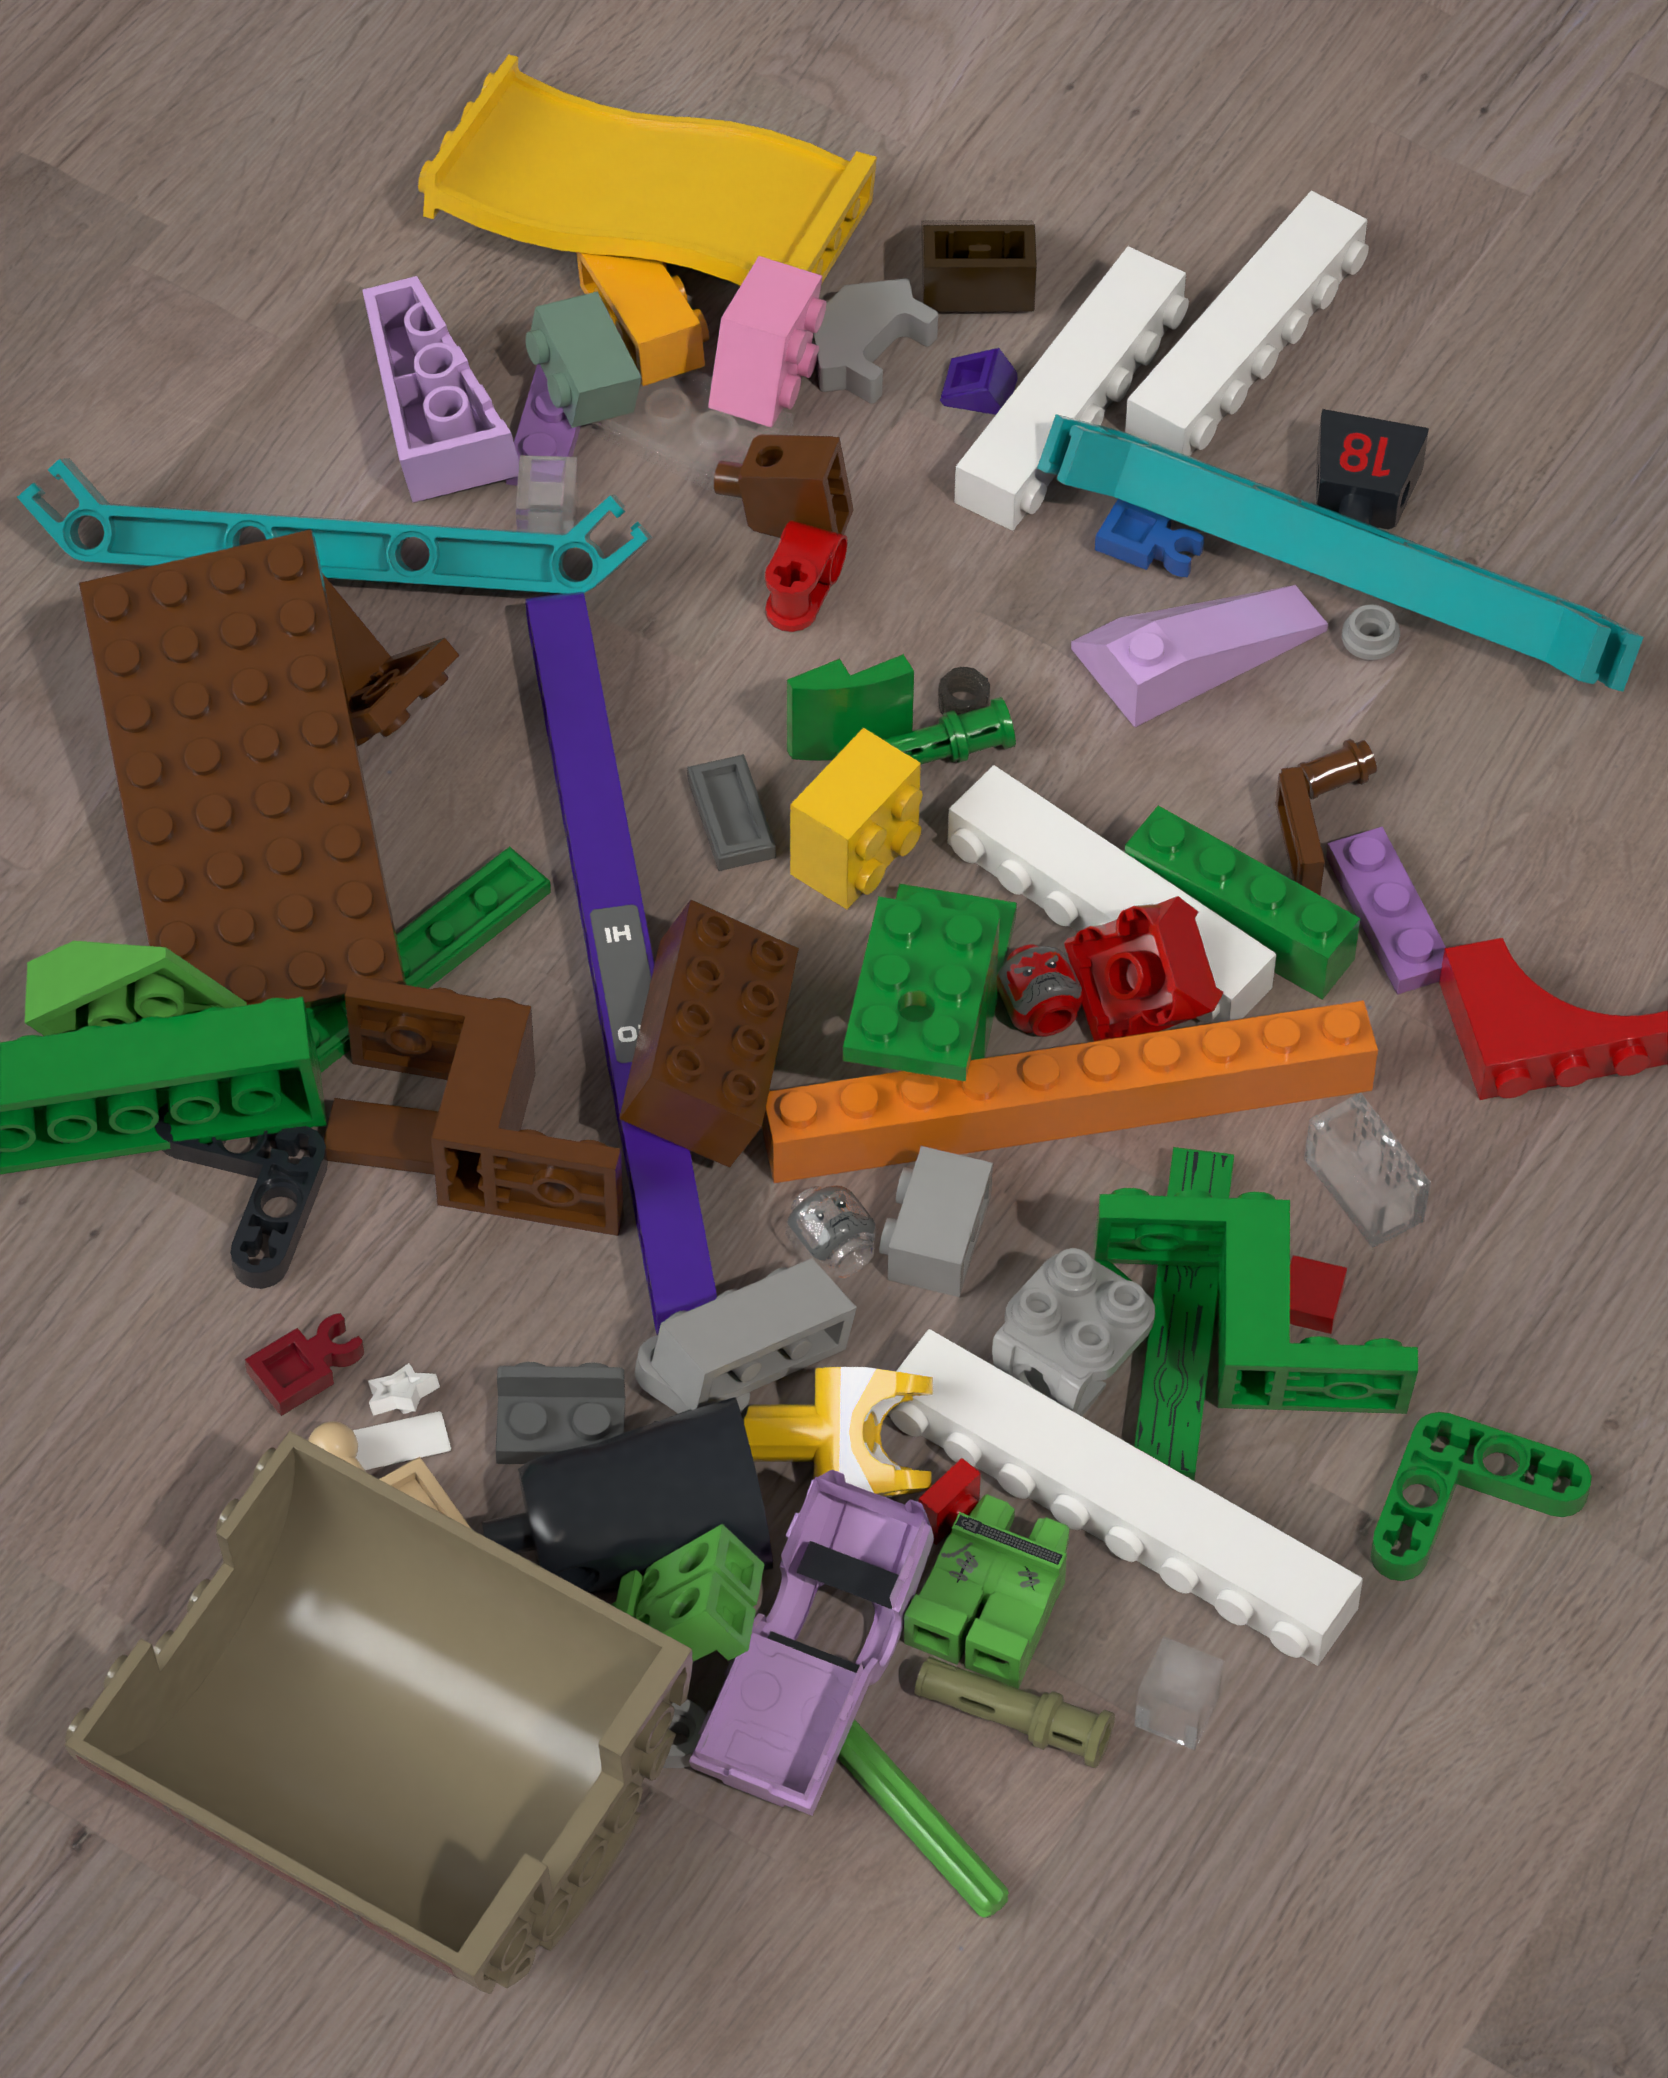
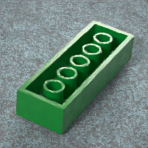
[0,997,327,1175]

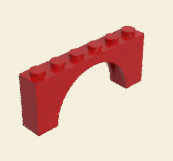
[1439,938,1668,1100]

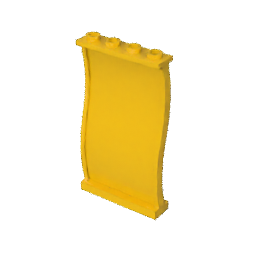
[418,54,877,286]

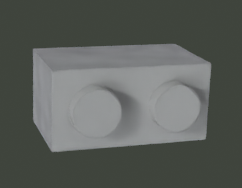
[879,1146,993,1297]

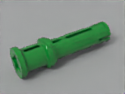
[834,697,1016,765]

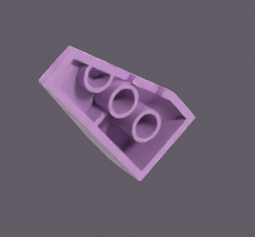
[1071,585,1328,727]

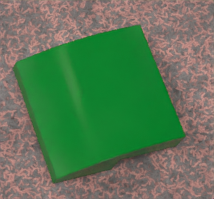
[787,654,914,761]

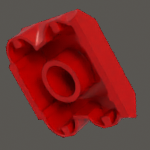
[1064,896,1224,1042]

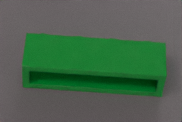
[1125,805,1360,1000]

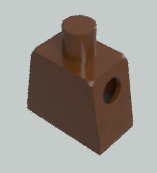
[714,434,854,538]

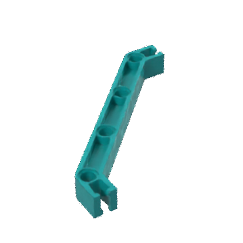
[1037,414,1644,692]
[17,458,653,594]

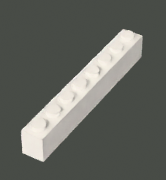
[887,1329,1363,1666]

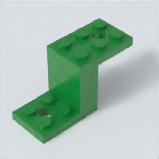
[843,883,1017,1081]
[1094,1188,1418,1414]

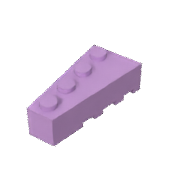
[362,276,523,503]

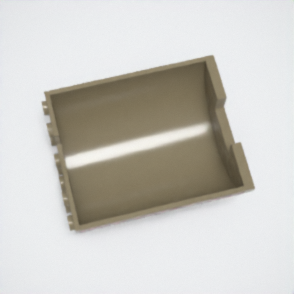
[65,1431,693,1994]

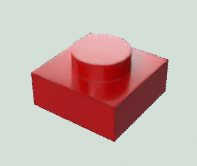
[918,1458,981,1545]

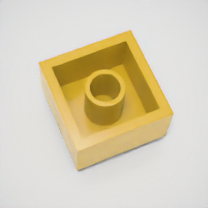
[790,728,923,910]

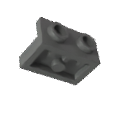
[496,1362,626,1464]

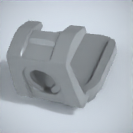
[992,1248,1155,1416]

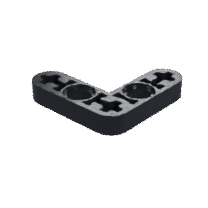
[155,1102,328,1289]

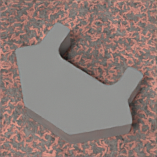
[812,278,938,403]

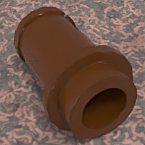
[1297,739,1377,800]

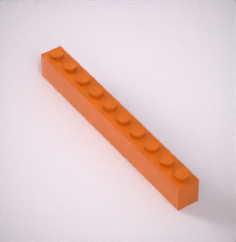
[763,1000,1378,1183]

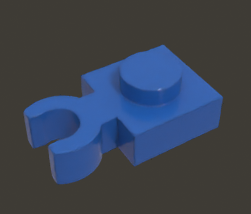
[1095,499,1204,577]

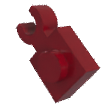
[245,1313,364,1416]

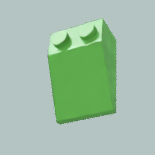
[25,941,247,1036]

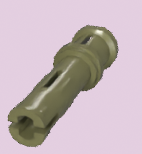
[915,1656,1115,1769]

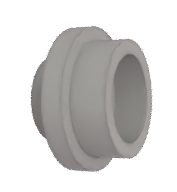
[1342,605,1400,660]

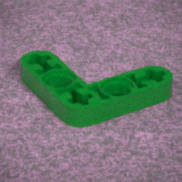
[1370,1412,1592,1581]

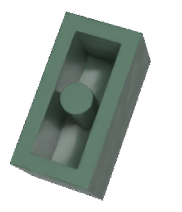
[526,291,642,428]

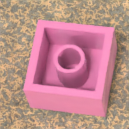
[708,256,826,428]

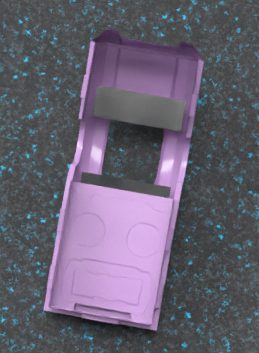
[689,1470,934,1816]

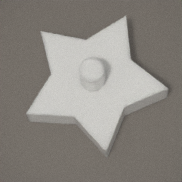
[368,1363,440,1416]

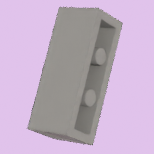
[651,1258,857,1410]

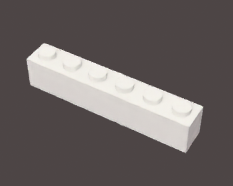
[1125,190,1369,457]
[954,246,1189,531]
[947,765,1276,1023]

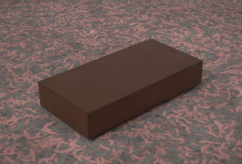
[1275,766,1325,895]
[324,1098,439,1175]

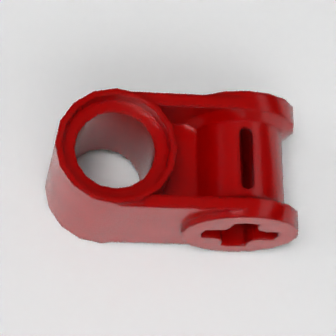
[765,520,848,632]

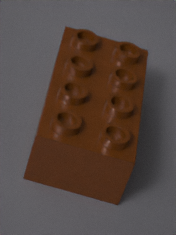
[619,900,799,1168]

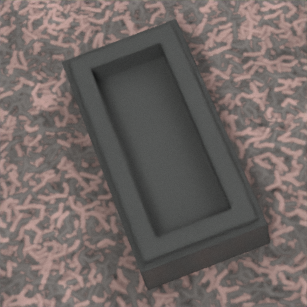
[687,754,776,871]

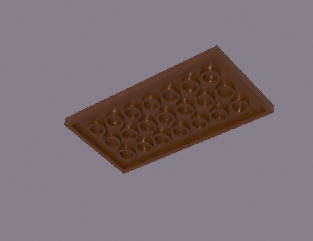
[79,529,406,1008]

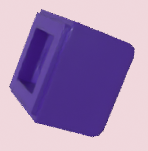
[940,348,1018,415]

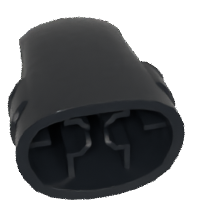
[482,1397,773,1593]

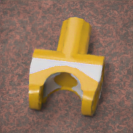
[744,1367,933,1497]

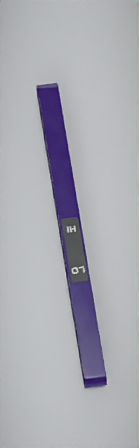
[525,592,717,1335]

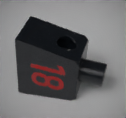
[1316,409,1429,530]

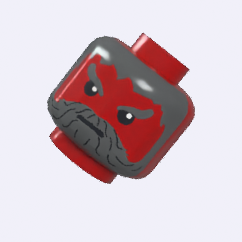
[996,944,1083,1037]

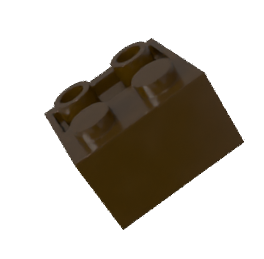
[921,220,1037,312]

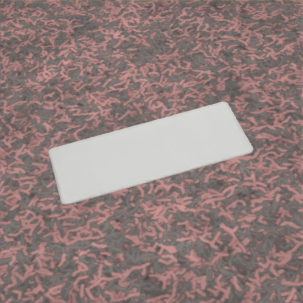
[353,1411,451,1470]

